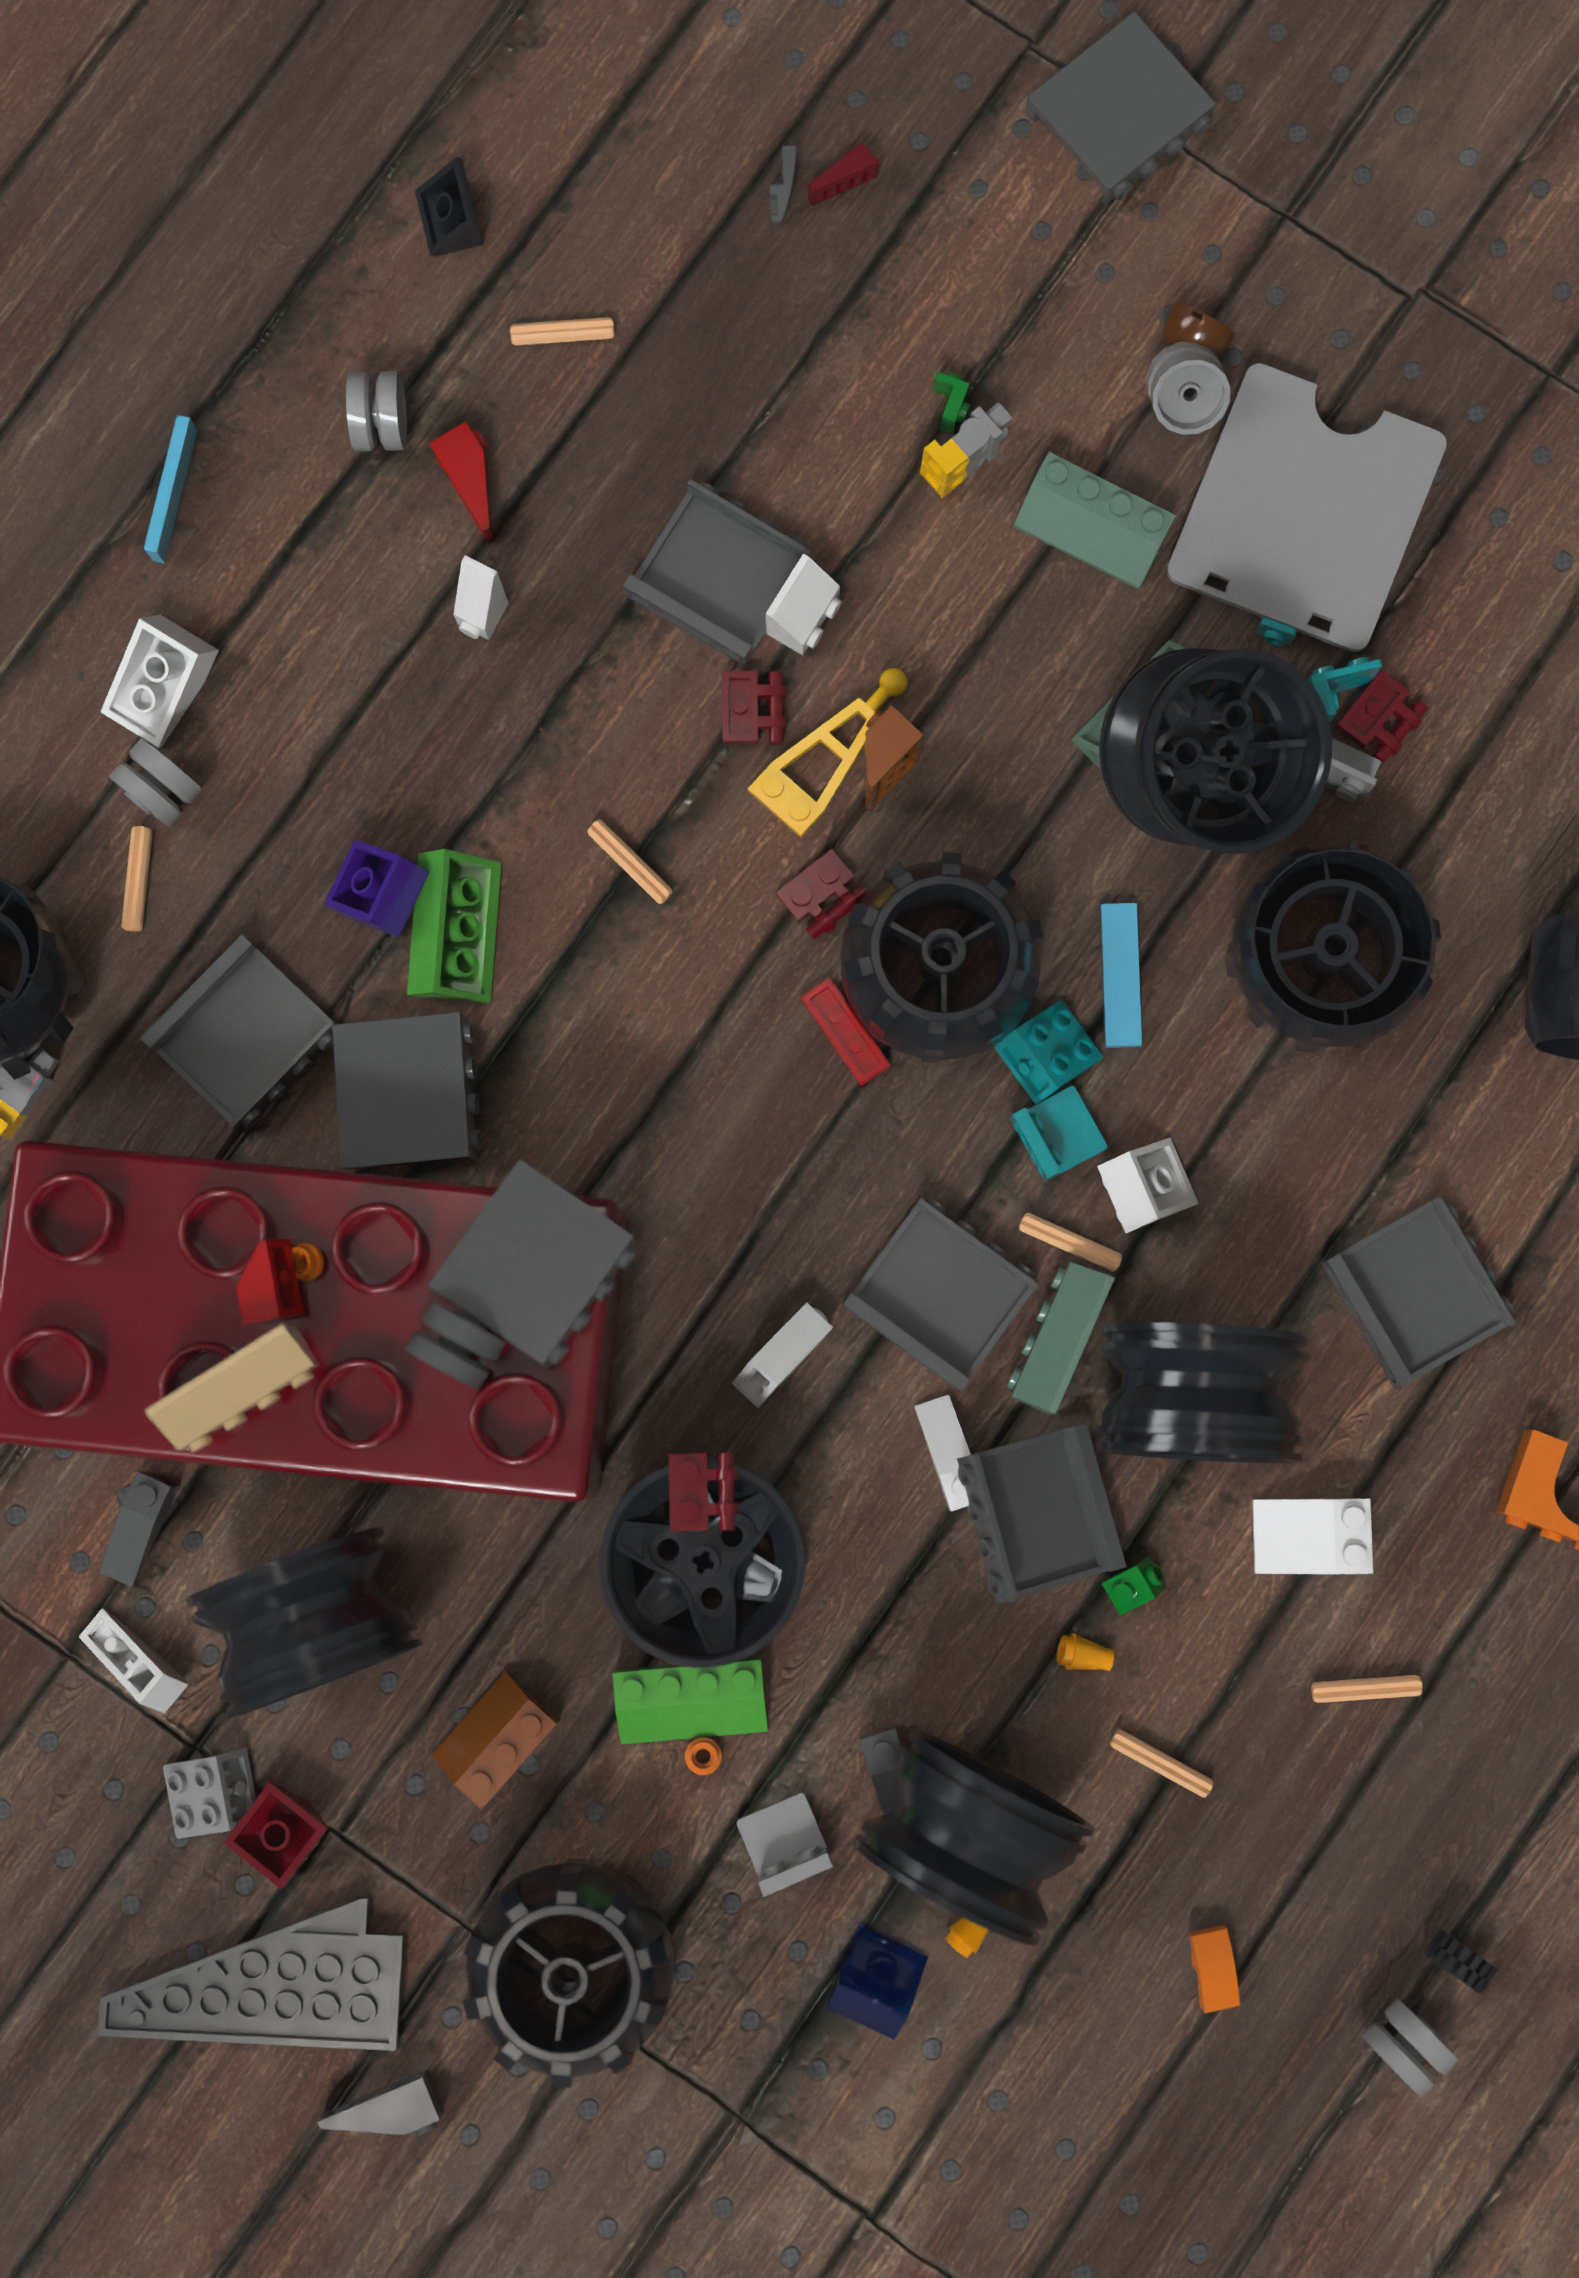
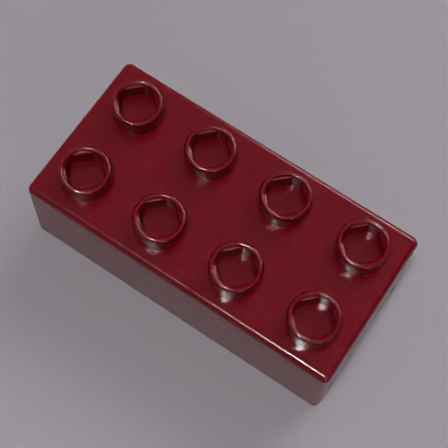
[0,1140,628,1502]

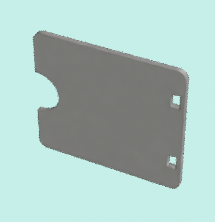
[1167,363,1447,652]

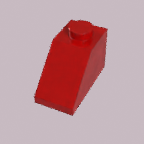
[236,1239,304,1326]

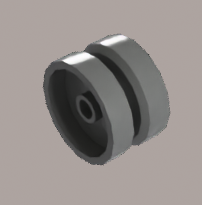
[404,1301,506,1390]

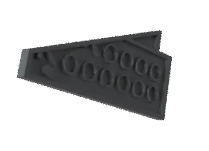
[97,1896,405,2051]

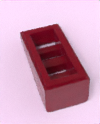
[808,143,879,206]

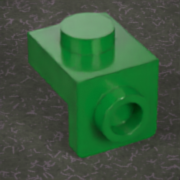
[933,372,971,434]
[1101,1556,1167,1616]

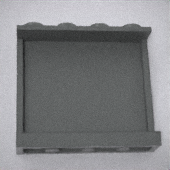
[1025,12,1216,205]
[623,479,812,667]
[140,934,336,1131]
[332,1012,482,1172]
[428,1159,637,1370]
[1321,1196,1516,1390]
[843,1198,1039,1392]
[957,1423,1126,1604]

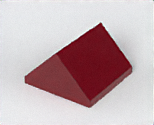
[224,1781,329,1889]

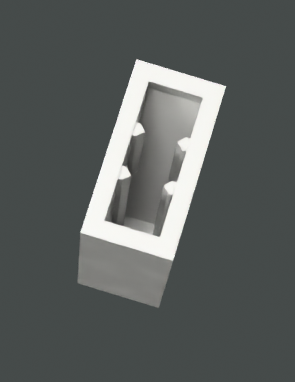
[732,1302,833,1408]

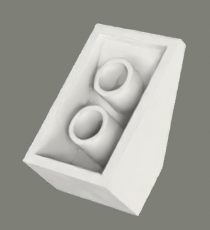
[101,615,219,748]
[1252,1498,1373,1574]

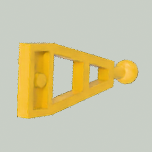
[748,668,908,838]

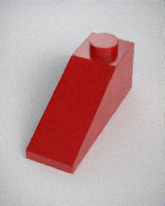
[429,421,493,542]

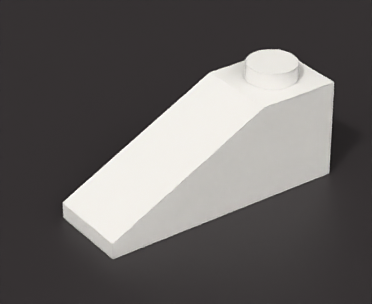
[454,555,509,640]
[914,1395,971,1511]
[79,1608,189,1713]

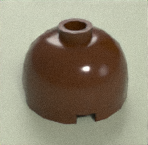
[1163,301,1236,359]

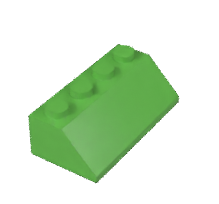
[407,849,501,1004]
[612,1657,768,1744]

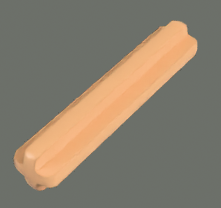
[510,317,614,346]
[588,819,673,904]
[121,826,153,932]
[1019,1213,1122,1272]
[1311,1675,1422,1703]
[1110,1729,1214,1798]

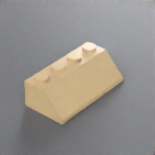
[145,1324,320,1452]

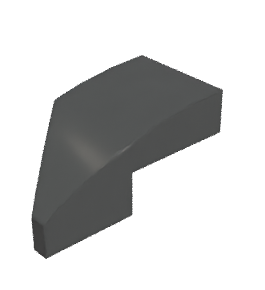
[769,145,796,224]

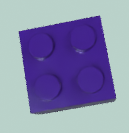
[324,839,429,938]

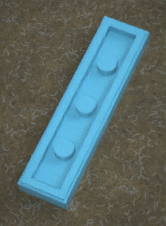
[144,415,198,563]
[1100,903,1142,1048]

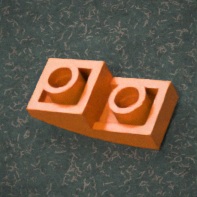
[1189,1925,1240,2014]

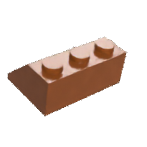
[864,705,923,812]
[431,1671,560,1810]

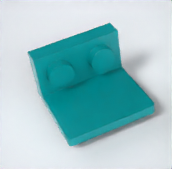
[1308,657,1382,723]
[994,1001,1103,1105]
[1010,1086,1107,1182]

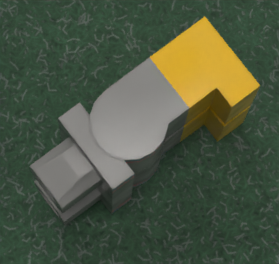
[920,402,1012,499]
[0,1048,59,1139]

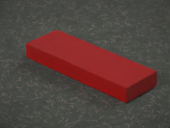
[800,977,891,1086]

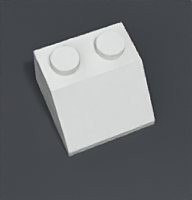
[766,554,842,655]
[1097,1138,1199,1233]

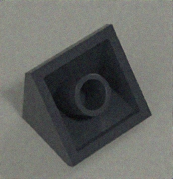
[415,157,483,256]

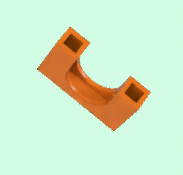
[1496,1429,1579,1551]

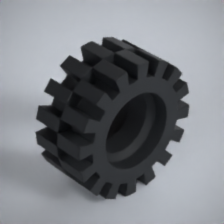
[1424,1928,1498,1995]

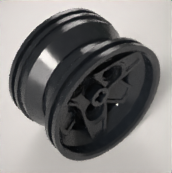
[1099,648,1332,854]
[1097,1322,1307,1464]
[599,1459,805,1668]
[186,1527,423,1720]
[853,1729,1095,1946]

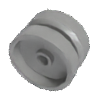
[1146,342,1231,435]
[346,371,407,452]
[108,738,203,828]
[1360,1998,1459,2099]

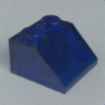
[826,1925,928,2039]

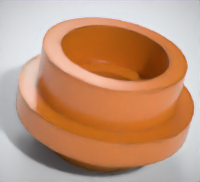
[292,1243,324,1281]
[685,1737,722,1775]

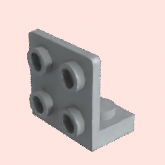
[1326,738,1381,802]
[163,1747,256,1839]
[737,1792,833,1897]

